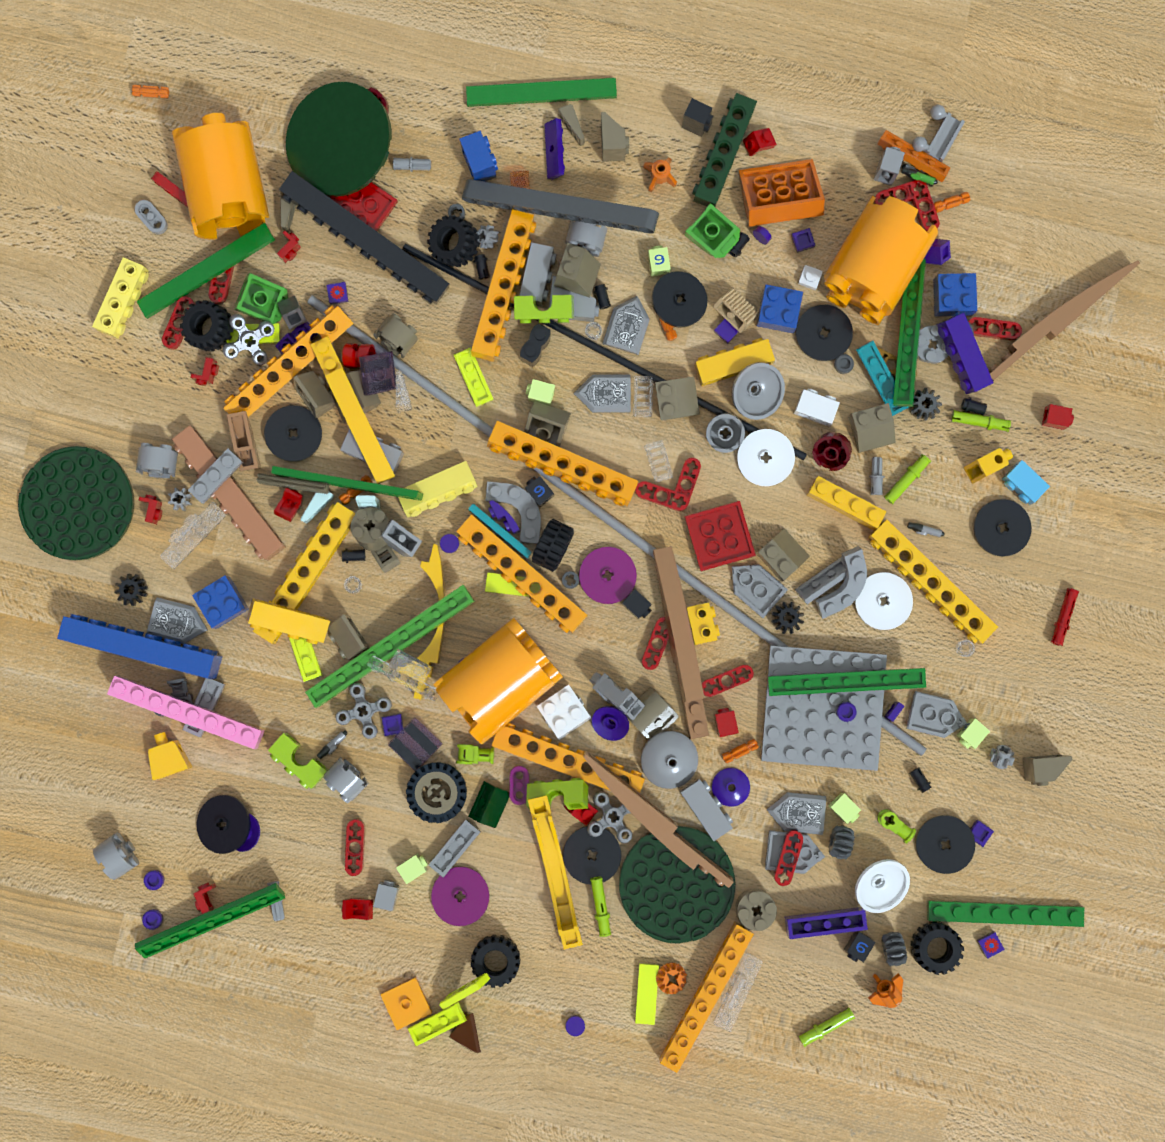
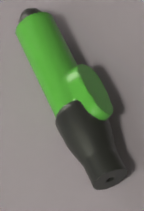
[902,168,938,185]

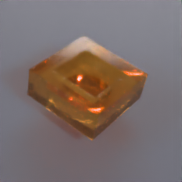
[510,170,530,189]

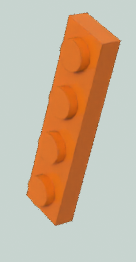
[878,130,950,182]

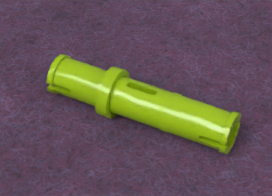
[951,410,1011,432]
[884,454,931,505]
[590,876,612,937]
[798,1008,855,1047]

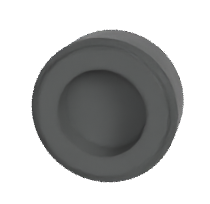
[834,354,854,374]

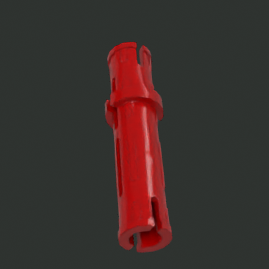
[1050,588,1079,646]

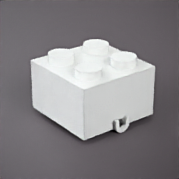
[537,685,591,740]

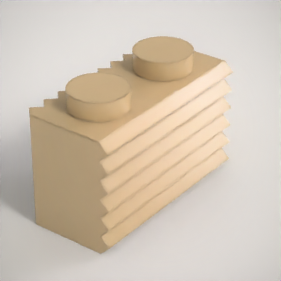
[713,288,759,333]

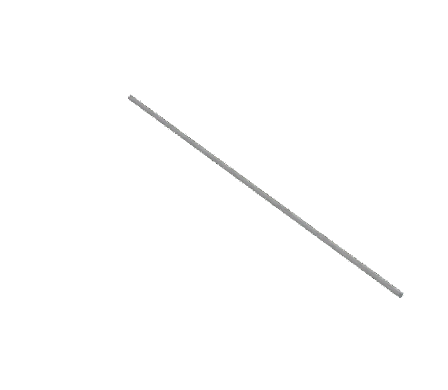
[307,295,927,756]

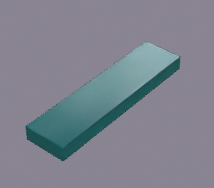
[856,340,909,416]
[468,504,532,559]

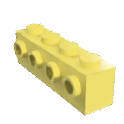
[92,257,149,339]
[398,461,478,517]

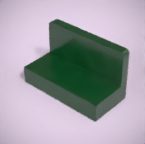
[468,781,510,828]

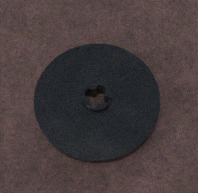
[652,271,708,328]
[796,305,853,361]
[264,405,322,462]
[974,499,1032,557]
[196,795,251,854]
[916,815,975,874]
[563,826,621,885]

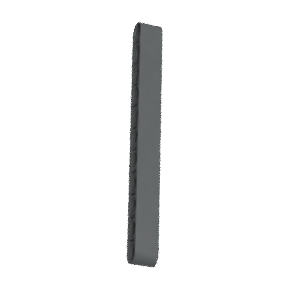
[462,179,659,234]

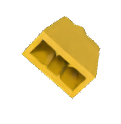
[963,448,1013,484]
[148,732,192,780]

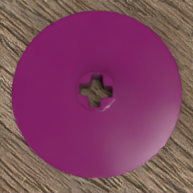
[579,547,637,604]
[431,867,490,926]

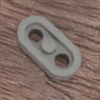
[135,200,168,235]

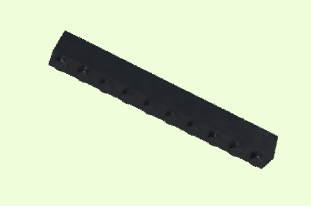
[279,171,450,305]

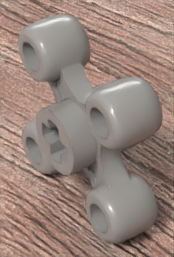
[222,314,275,365]
[335,683,392,739]
[587,791,632,843]

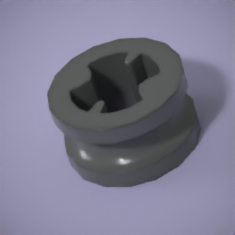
[448,204,465,220]
[562,571,579,589]

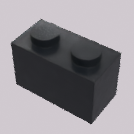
[682,98,714,137]

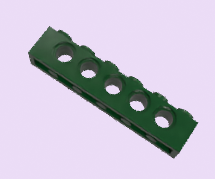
[692,93,757,207]

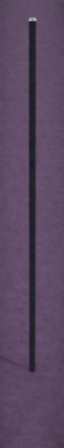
[402,243,807,461]

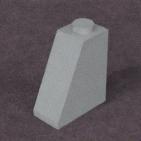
[549,276,599,322]

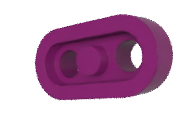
[510,766,529,805]

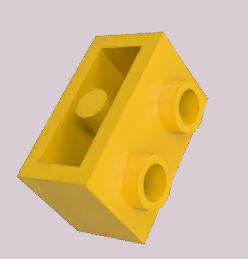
[686,603,720,645]

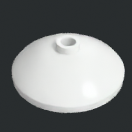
[855,859,910,913]

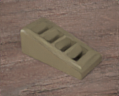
[558,104,585,146]
[280,194,296,232]
[371,544,400,573]

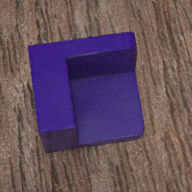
[924,239,951,265]

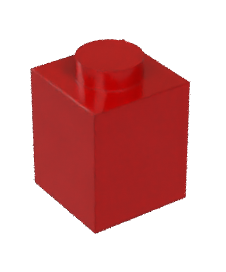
[1041,404,1074,430]
[714,707,739,737]

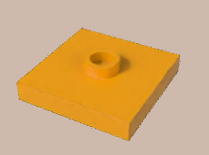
[380,977,432,1030]

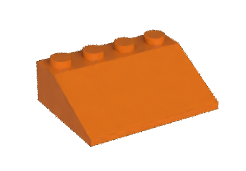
[739,159,825,227]

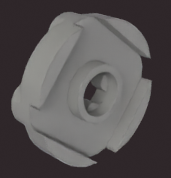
[918,325,948,364]

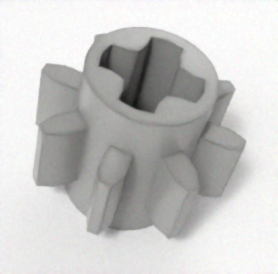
[476,225,499,249]
[168,488,192,511]
[989,745,1015,769]

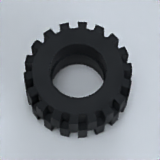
[427,215,480,267]
[180,300,234,352]
[532,519,574,572]
[911,922,964,975]
[471,935,520,988]

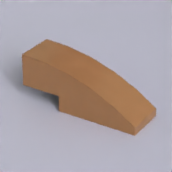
[227,411,261,471]

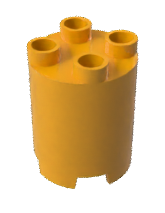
[172,113,269,240]
[824,196,938,325]
[433,618,563,744]

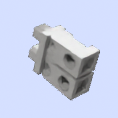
[589,672,645,721]

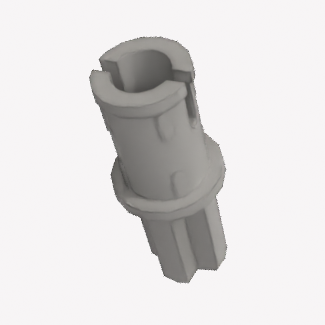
[393,157,431,172]
[869,457,885,495]
[267,881,285,921]

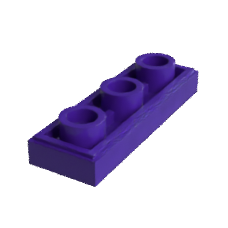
[544,118,565,180]

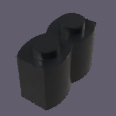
[520,323,551,367]

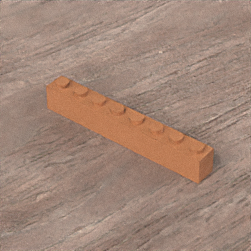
[172,425,286,561]

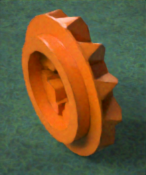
[656,963,687,994]

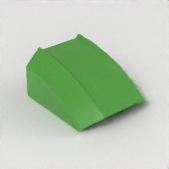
[684,203,740,258]
[234,273,288,324]

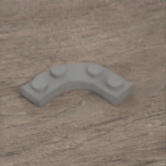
[485,481,541,544]
[815,546,867,619]

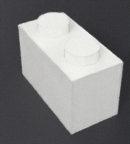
[794,389,840,427]

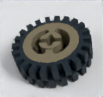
[406,762,467,823]

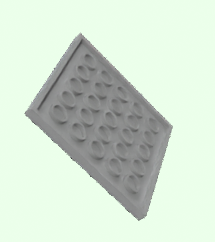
[761,645,887,771]

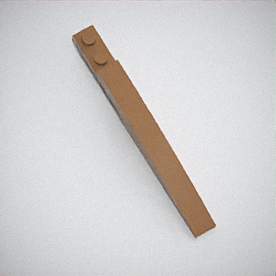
[988,260,1140,381]
[653,546,709,739]
[583,750,734,888]

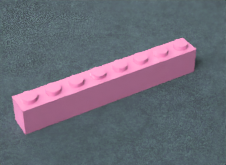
[107,676,265,749]

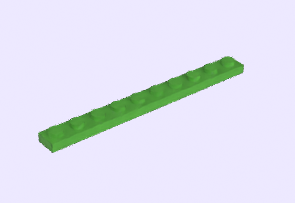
[305,585,475,708]

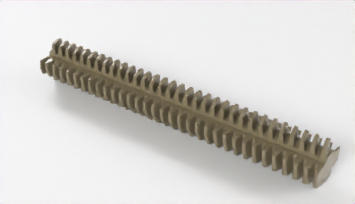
[257,473,329,494]

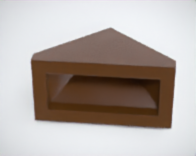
[449,1011,481,1053]

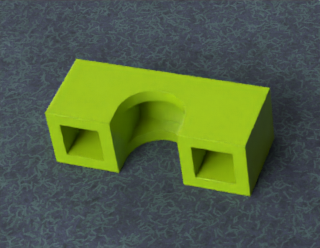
[514,295,574,323]
[268,732,329,789]
[526,778,588,810]

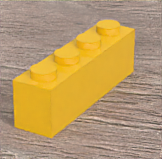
[694,338,775,387]
[807,476,886,531]
[246,598,330,645]

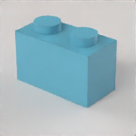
[1002,460,1050,505]

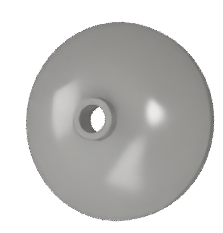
[732,362,785,420]
[641,731,698,789]

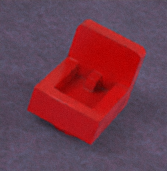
[743,128,777,156]
[277,230,301,264]
[190,357,219,386]
[274,488,303,522]
[138,494,162,525]
[564,803,598,826]
[193,882,216,914]
[341,898,373,920]

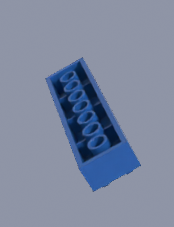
[57,614,222,679]

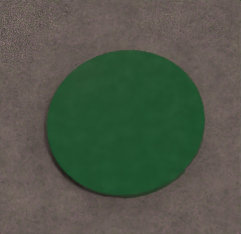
[286,82,392,197]
[18,446,134,561]
[619,826,736,944]

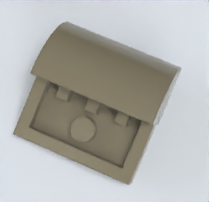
[626,687,679,740]

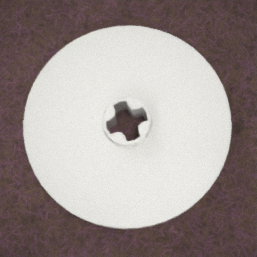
[737,429,795,486]
[855,572,913,630]

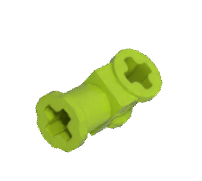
[456,744,494,764]
[877,809,916,844]

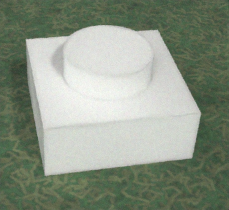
[798,265,823,290]

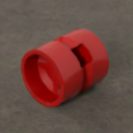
[342,343,376,368]

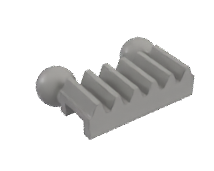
[912,104,965,162]

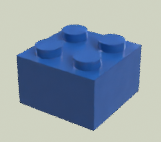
[459,130,498,182]
[933,273,977,317]
[756,285,803,333]
[192,575,249,629]

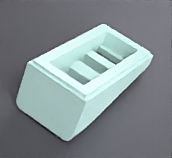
[301,492,334,524]
[356,495,380,509]

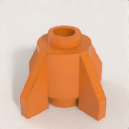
[643,157,677,193]
[868,973,903,1008]

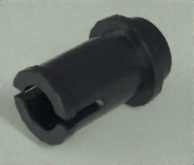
[728,232,750,258]
[473,254,490,280]
[593,284,611,310]
[961,397,987,415]
[342,548,366,563]
[909,767,932,793]

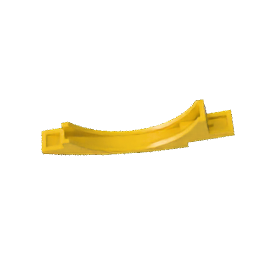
[310,336,395,484]
[395,544,445,700]
[528,795,583,950]

